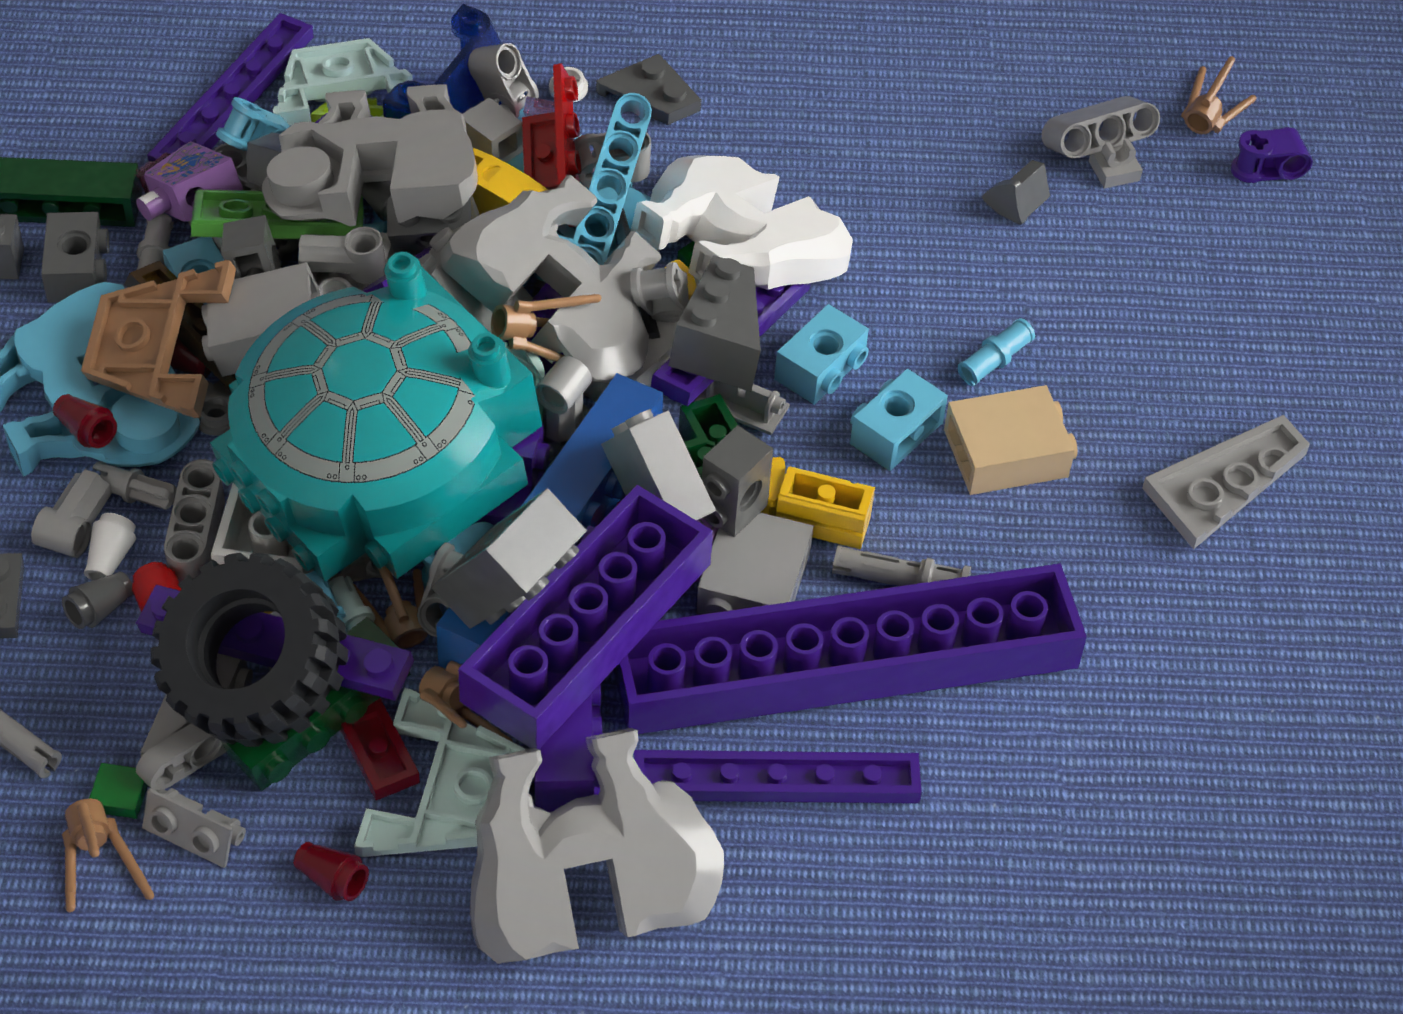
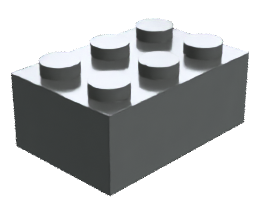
[431,488,587,629]

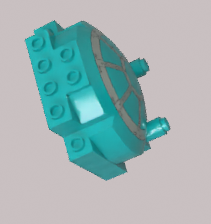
[210,252,542,582]

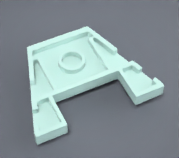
[273,38,423,125]
[354,688,527,857]

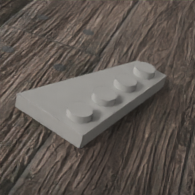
[1142,415,1310,549]

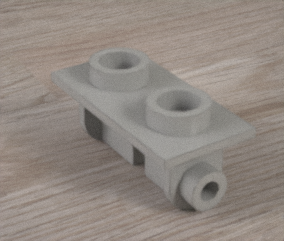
[694,381,790,435]
[142,788,246,868]

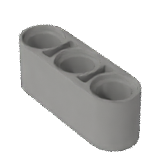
[1042,96,1160,158]
[164,459,225,583]

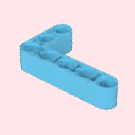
[531,93,652,282]

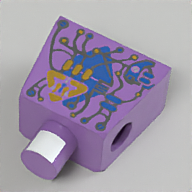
[136,141,244,221]

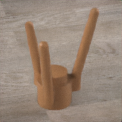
[1181,56,1257,134]
[491,294,601,362]
[353,566,428,649]
[419,661,513,742]
[62,798,154,912]

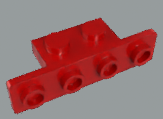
[522,63,582,228]

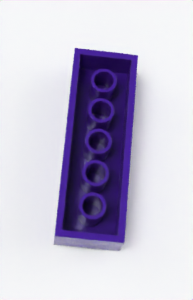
[458,485,713,749]

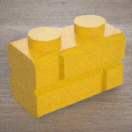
[776,466,875,549]

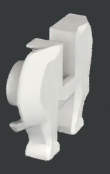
[631,155,853,290]

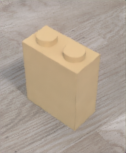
[944,385,1077,495]

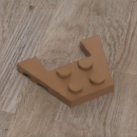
[81,260,236,418]

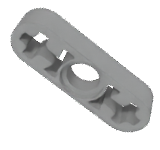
[136,724,226,791]

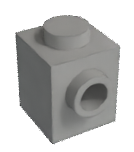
[463,97,523,162]

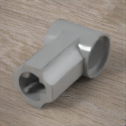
[298,226,386,284]
[535,356,592,443]
[31,469,112,558]

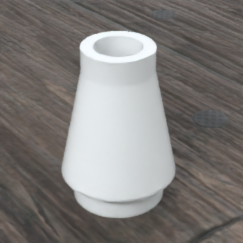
[84,513,136,581]

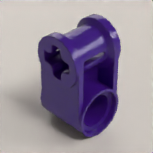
[1230,127,1313,183]

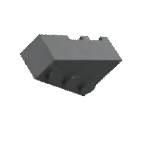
[668,255,761,392]

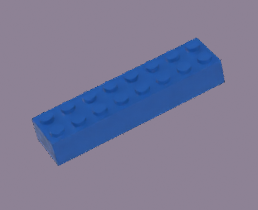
[436,373,663,669]

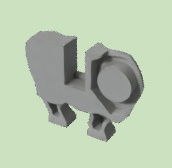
[262,84,478,226]
[440,175,661,383]
[470,728,724,964]

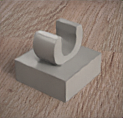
[1088,138,1143,188]

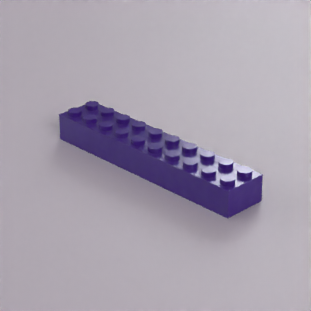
[613,563,1087,734]

